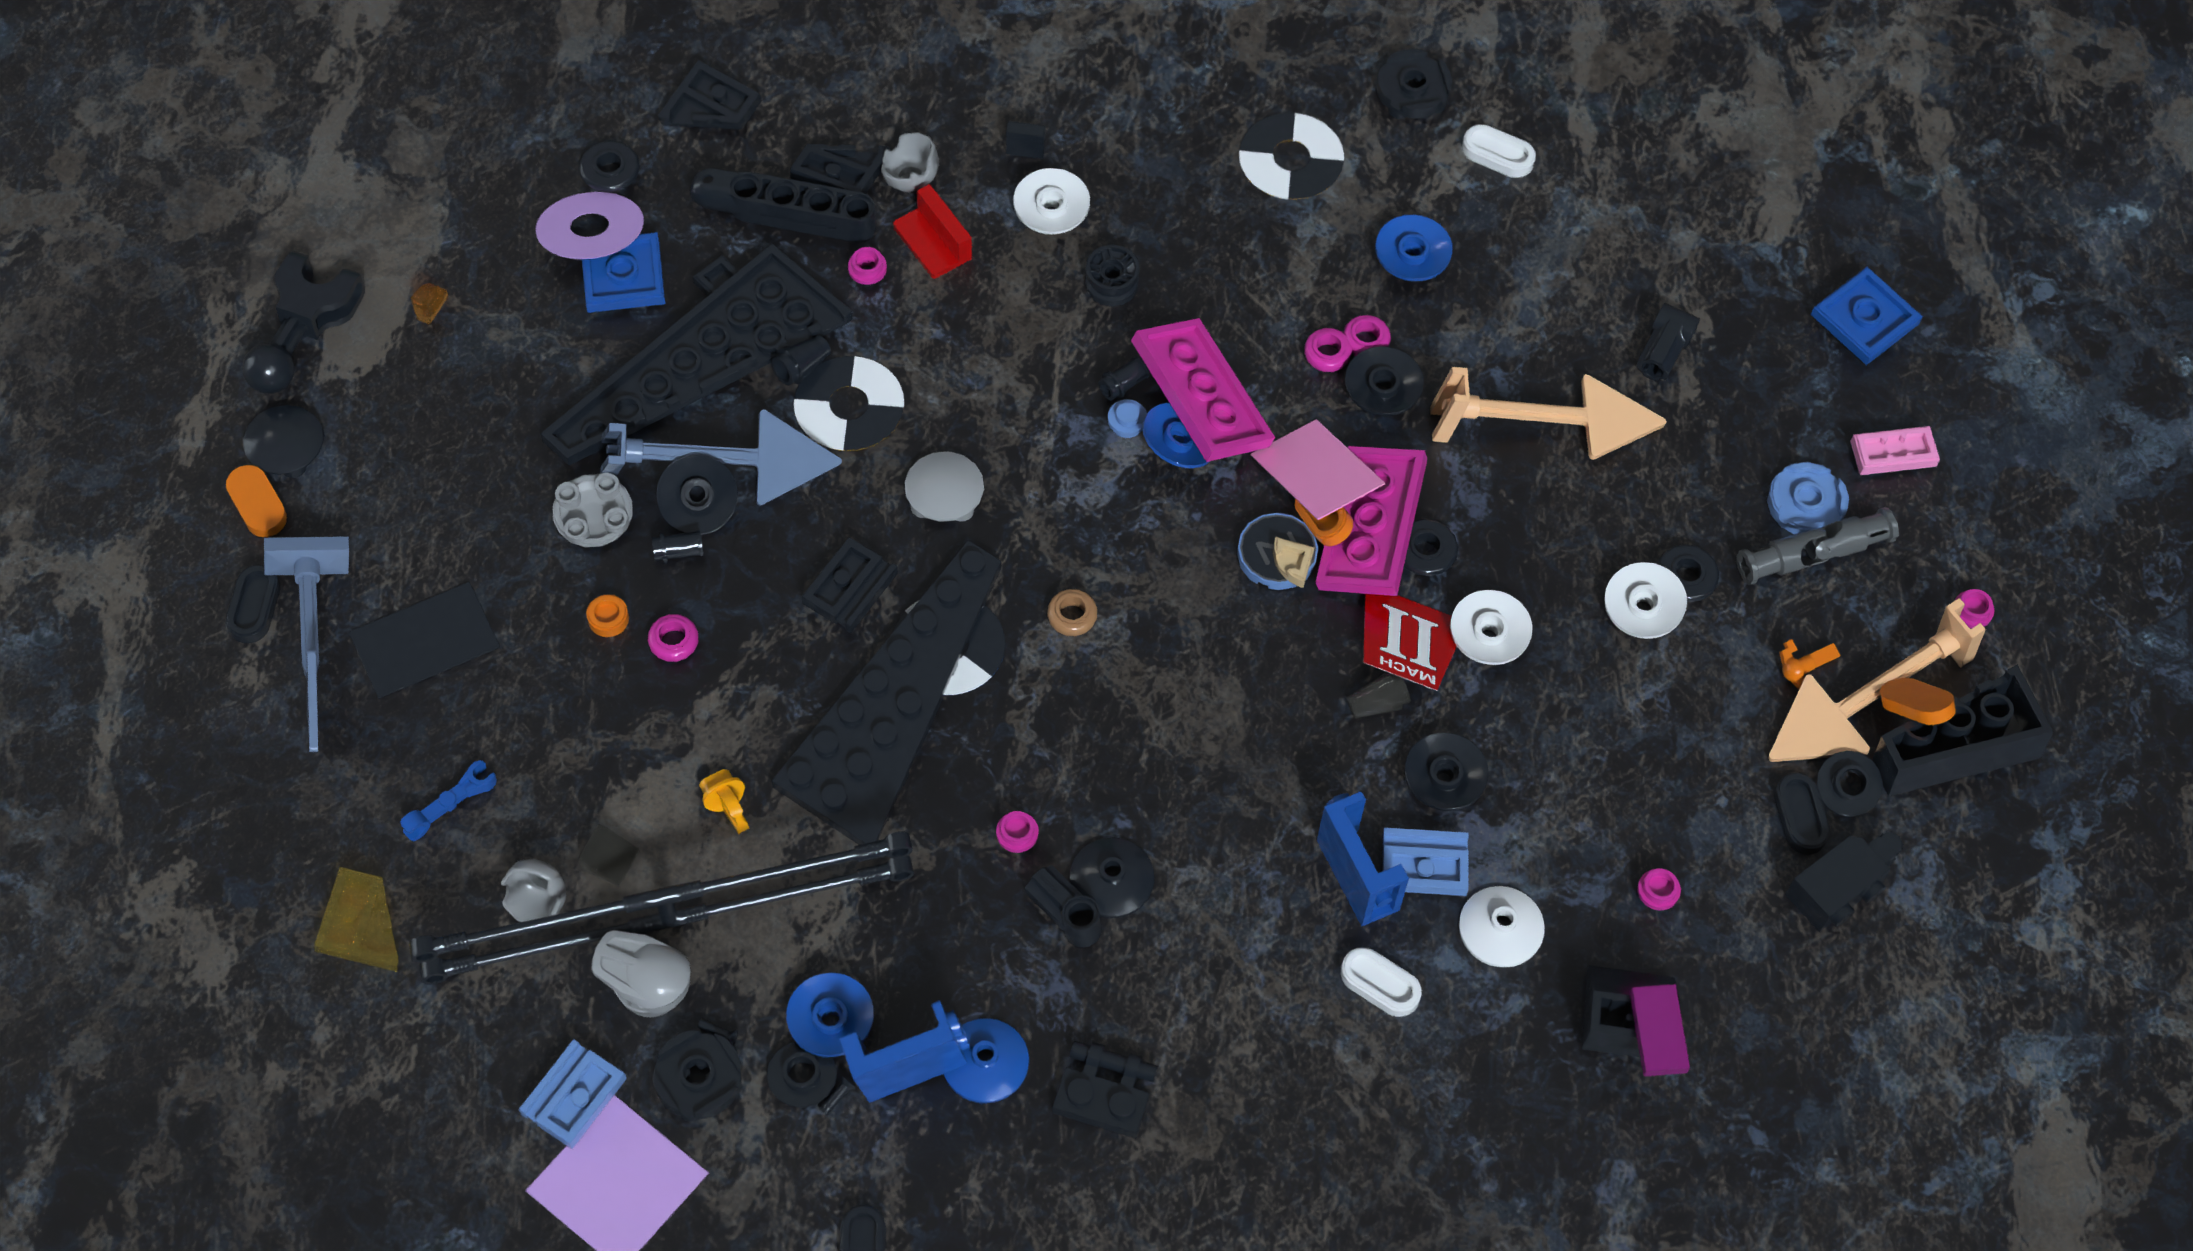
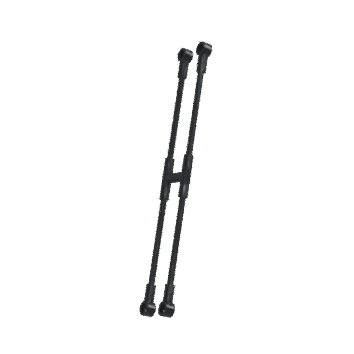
[409,831,914,984]

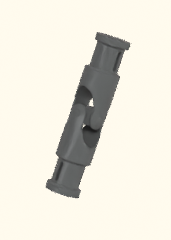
[1736,507,1899,585]

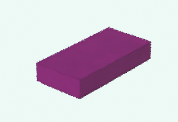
[1630,985,1690,1076]

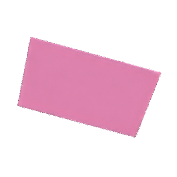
[1251,419,1385,520]

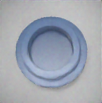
[1108,399,1147,438]

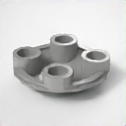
[905,451,984,522]
[553,472,633,547]

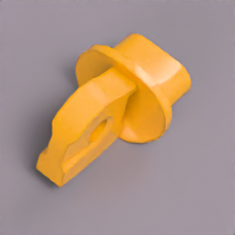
[699,769,750,834]

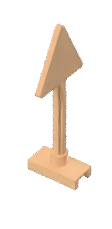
[1430,367,1666,460]
[1768,598,1986,762]

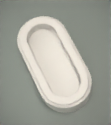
[1462,125,1536,178]
[1341,947,1421,1017]

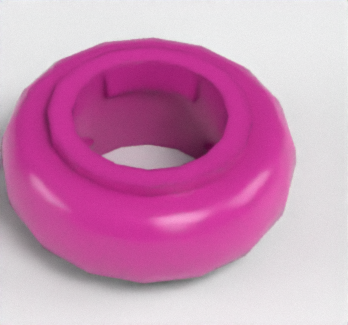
[1343,315,1391,356]
[1304,328,1352,372]
[648,614,699,662]

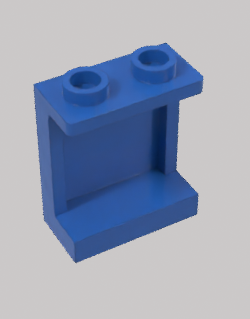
[1317,792,1409,927]
[839,1000,970,1103]

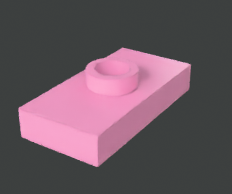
[1850,426,1940,475]

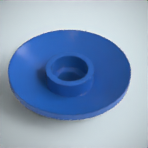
[1375,215,1452,281]
[1143,403,1210,468]
[786,973,874,1057]
[944,1018,1029,1103]

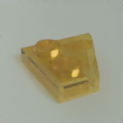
[314,867,398,972]

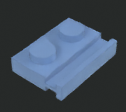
[1382,828,1468,896]
[519,1039,626,1149]

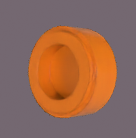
[586,594,629,637]

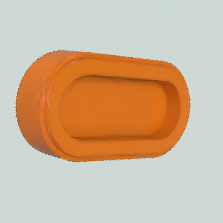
[226,465,287,537]
[1295,499,1353,546]
[1880,678,1956,725]

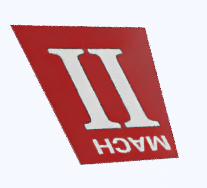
[1363,594,1457,691]

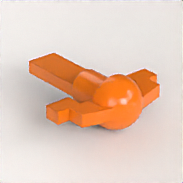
[1779,639,1841,690]

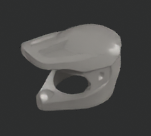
[591,930,691,1017]

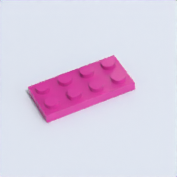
[1131,318,1275,462]
[1316,446,1427,596]

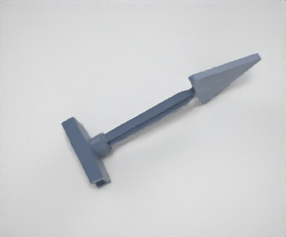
[600,410,842,506]
[264,537,349,752]

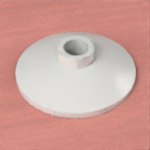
[1014,168,1090,234]
[1604,562,1687,639]
[1450,590,1532,665]
[1459,886,1545,967]

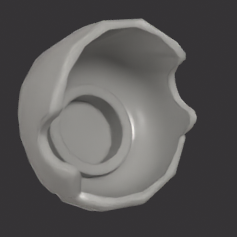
[881,133,939,192]
[501,859,566,922]

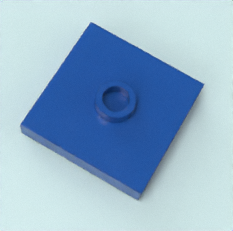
[582,232,665,313]
[1811,267,1923,365]

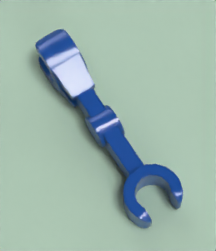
[401,760,497,841]

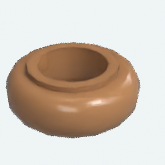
[1047,589,1097,636]

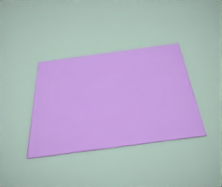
[525,1095,709,1251]

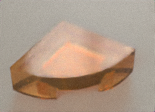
[411,283,449,324]

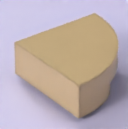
[1273,537,1315,588]

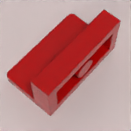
[893,184,972,279]

